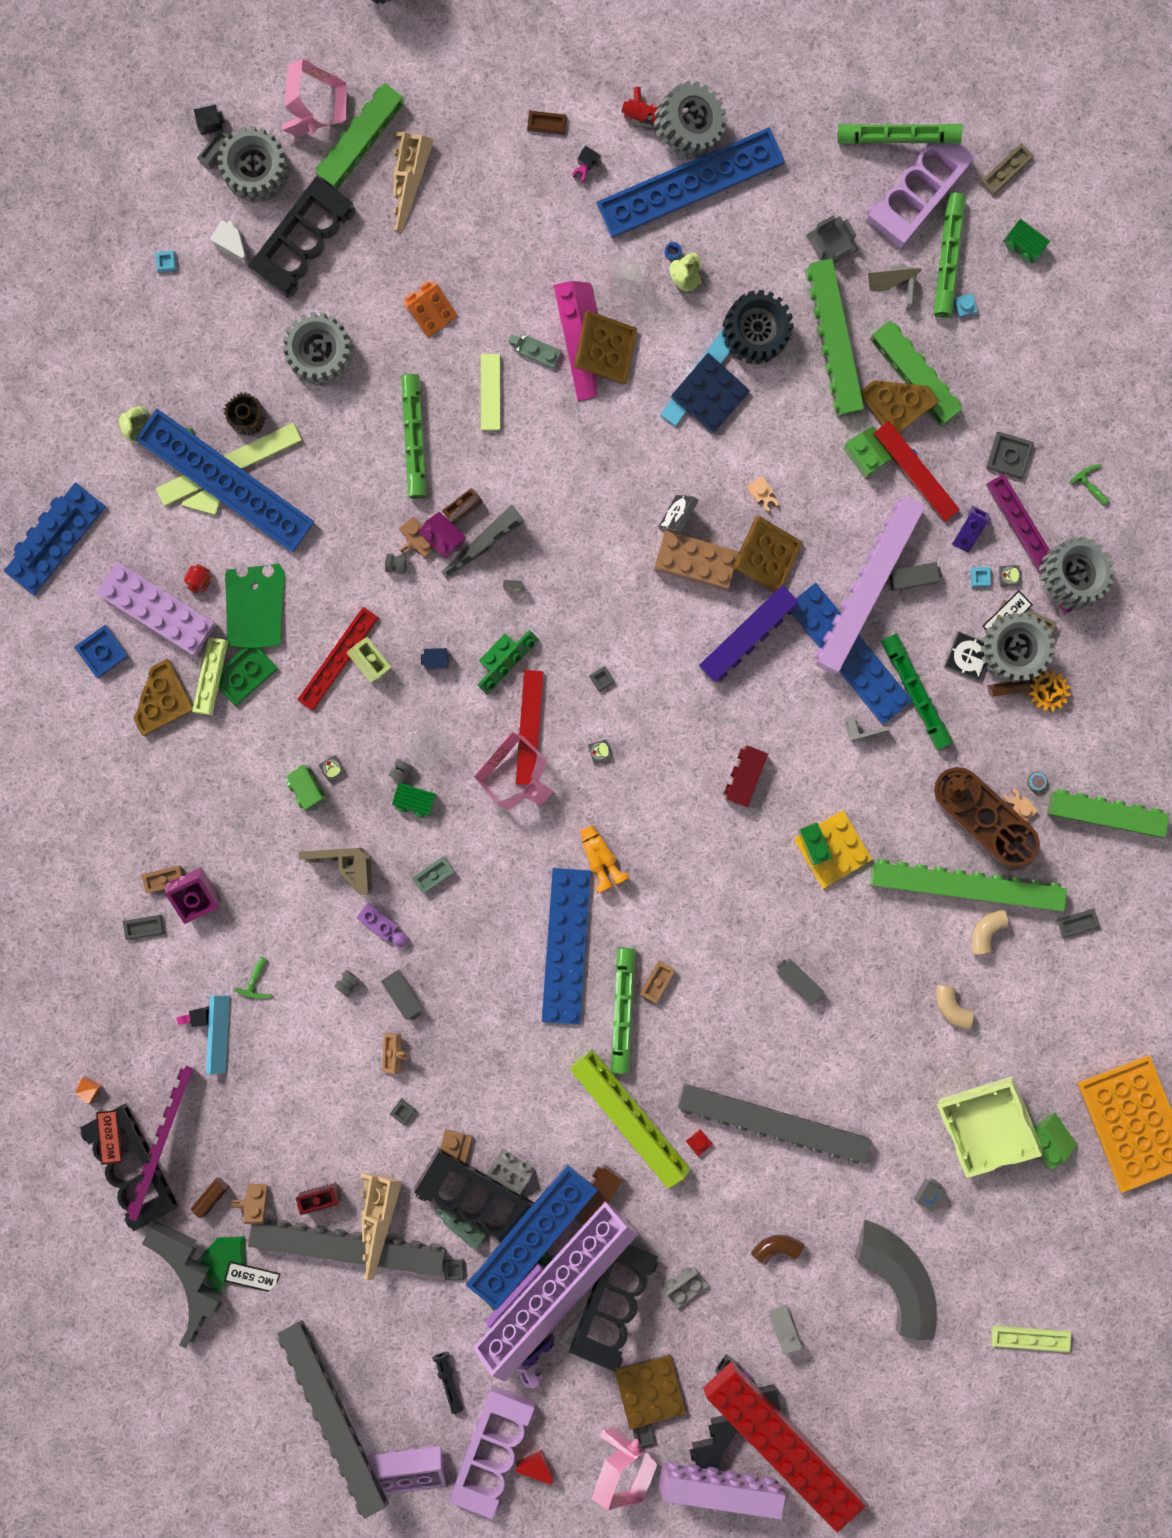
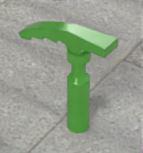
[1068,464,1109,505]
[235,957,272,998]

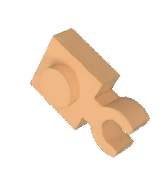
[747,476,778,512]
[1004,789,1038,821]

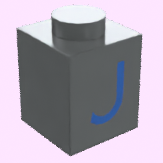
[914,1179,946,1212]

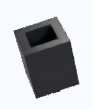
[193,104,225,135]

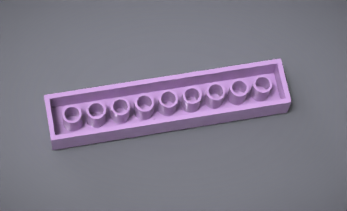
[473,1202,638,1382]

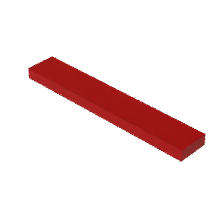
[873,421,960,522]
[297,607,379,711]
[516,670,543,785]

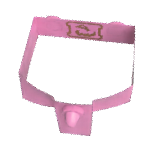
[282,59,346,137]
[474,732,554,810]
[592,1428,657,1510]

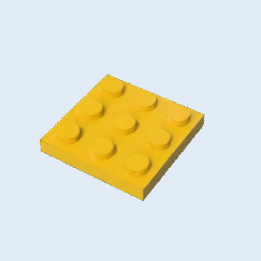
[793,810,873,889]

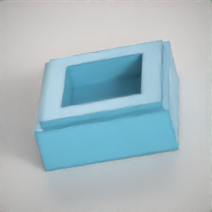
[155,251,177,273]
[971,567,991,587]

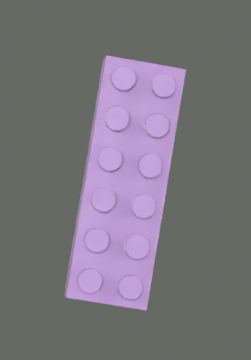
[96,561,218,657]
[659,1461,786,1520]

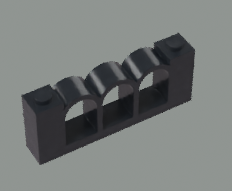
[248,176,355,298]
[80,1103,179,1232]
[414,1147,535,1243]
[568,1244,658,1372]

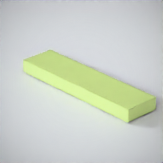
[481,354,500,431]
[192,637,228,716]
[992,1325,1071,1352]

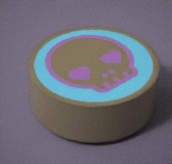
[1027,772,1047,791]

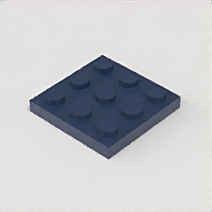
[670,353,750,434]

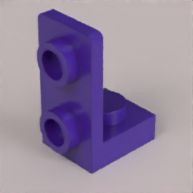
[953,505,989,552]
[522,1334,555,1368]

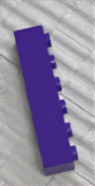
[699,585,799,682]

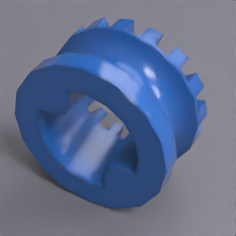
[664,242,682,261]

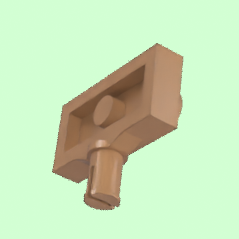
[399,516,435,559]
[382,1033,409,1074]
[232,1184,268,1224]

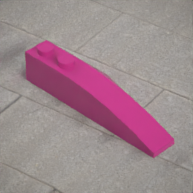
[554,281,597,401]

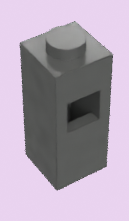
[889,562,942,591]
[776,958,824,1005]
[381,969,423,1020]

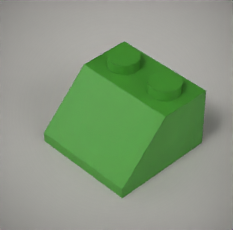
[843,426,893,478]
[286,764,327,810]
[1034,1112,1077,1170]

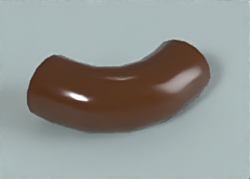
[751,1235,804,1265]

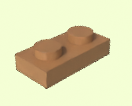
[141,865,183,894]
[639,960,676,1003]

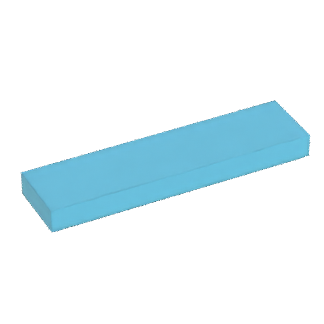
[206,995,230,1074]

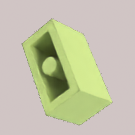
[346,637,391,683]

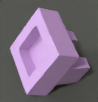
[517,1362,544,1388]

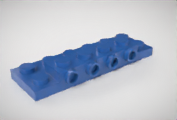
[4,482,107,595]

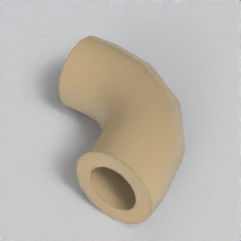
[971,909,1008,955]
[936,985,973,1029]

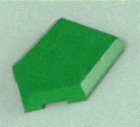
[197,1236,246,1292]

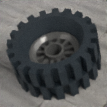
[722,290,794,364]

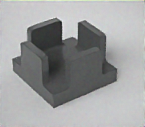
[806,215,858,264]

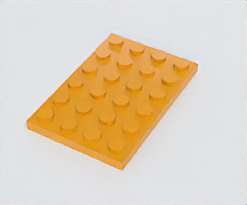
[1077,1055,1172,1193]

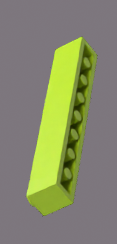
[569,1049,690,1189]

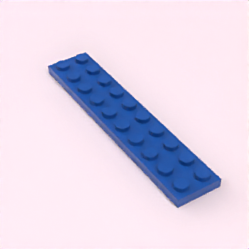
[596,127,785,239]
[135,408,315,552]

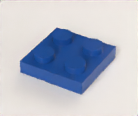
[74,625,129,678]

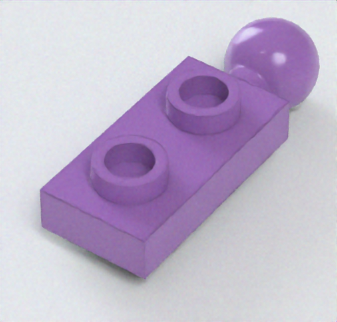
[357,903,408,948]

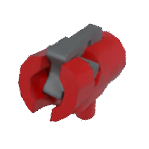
[621,87,659,131]

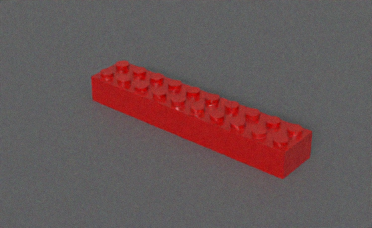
[703,1361,866,1533]

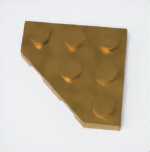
[860,380,940,433]
[133,659,193,736]

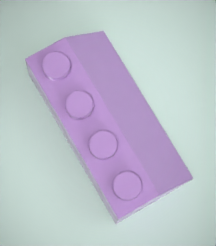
[367,1445,447,1494]

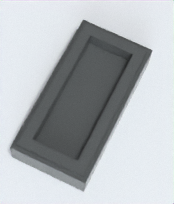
[197,129,233,169]
[1056,909,1100,938]
[123,914,165,940]

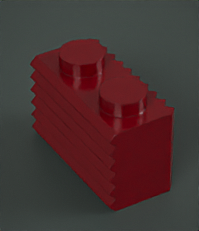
[296,1182,341,1215]

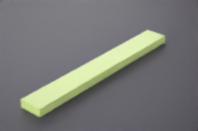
[156,423,302,506]

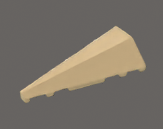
[393,132,434,232]
[361,1173,402,1280]

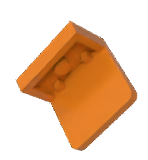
[402,281,457,337]

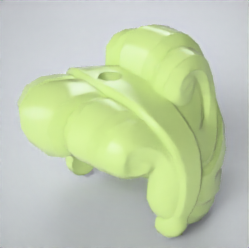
[670,253,702,292]
[119,406,152,444]

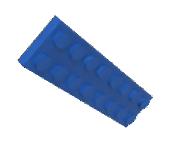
[792,583,913,725]
[541,868,591,1025]
[466,1164,598,1310]

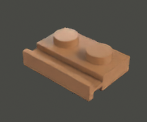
[441,1129,472,1173]

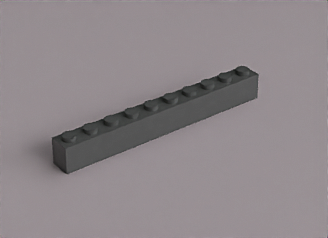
[677,1083,871,1164]
[248,1217,446,1276]
[277,1320,389,1519]

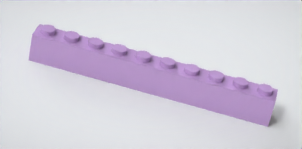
[814,495,925,675]

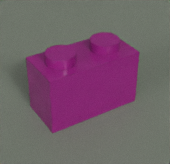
[418,512,466,559]

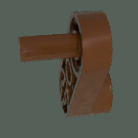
[934,767,1040,871]

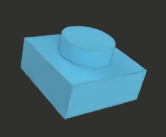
[954,293,978,318]

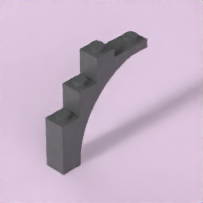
[142,1220,223,1349]

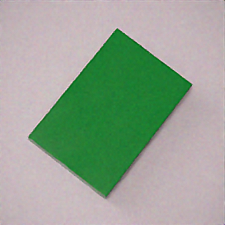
[218,648,279,707]

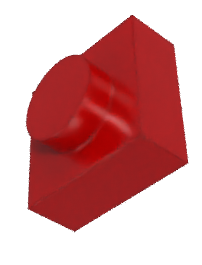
[686,1129,713,1157]

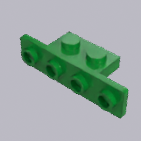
[477,630,539,694]

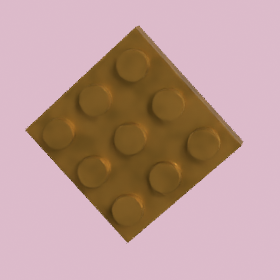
[574,311,637,384]
[732,516,803,592]
[615,1354,686,1430]

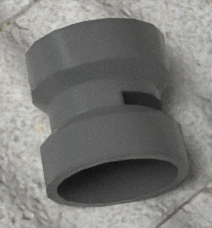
[385,553,407,574]
[388,758,414,784]
[334,970,361,997]

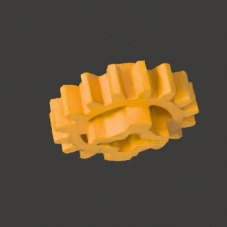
[1027,670,1071,712]

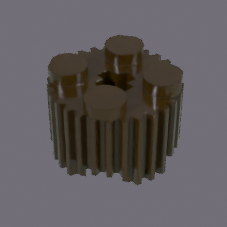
[224,392,266,436]

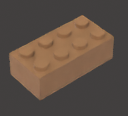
[654,530,739,591]

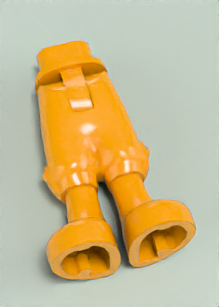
[579,825,630,894]

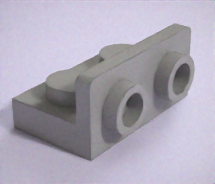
[487,1149,534,1195]
[663,1266,708,1309]

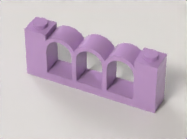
[866,143,976,249]
[448,1385,537,1519]

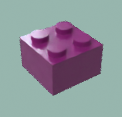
[165,867,221,924]

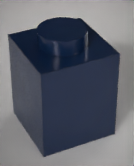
[421,648,449,670]

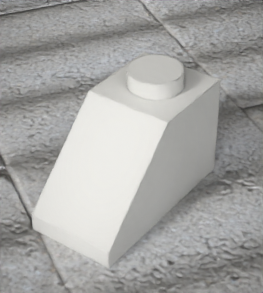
[210,220,248,264]

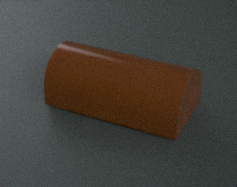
[442,488,483,525]
[191,1177,230,1218]

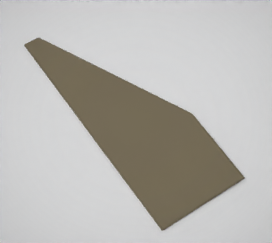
[868,268,921,291]

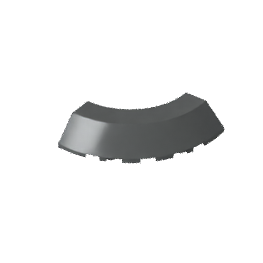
[854,1219,936,1340]

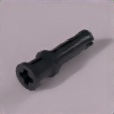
[432,1351,463,1414]

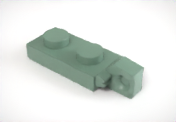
[508,334,562,369]
[436,1207,487,1250]

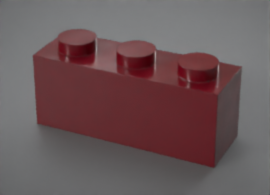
[723,745,769,807]

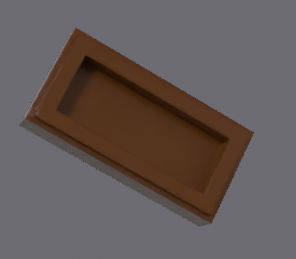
[527,110,567,135]
[987,681,1031,697]

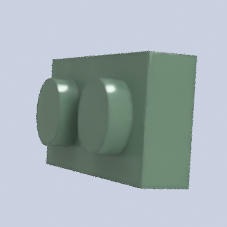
[412,856,455,894]

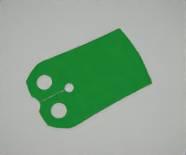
[225,563,285,648]

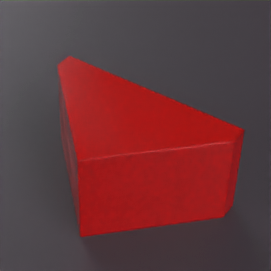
[515,1450,554,1485]

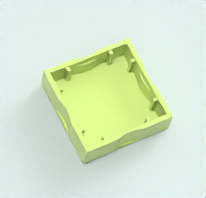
[937,1076,1043,1178]

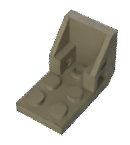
[299,848,373,895]

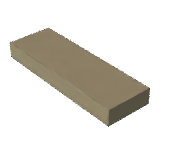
[980,143,1034,196]

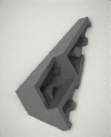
[442,504,524,578]

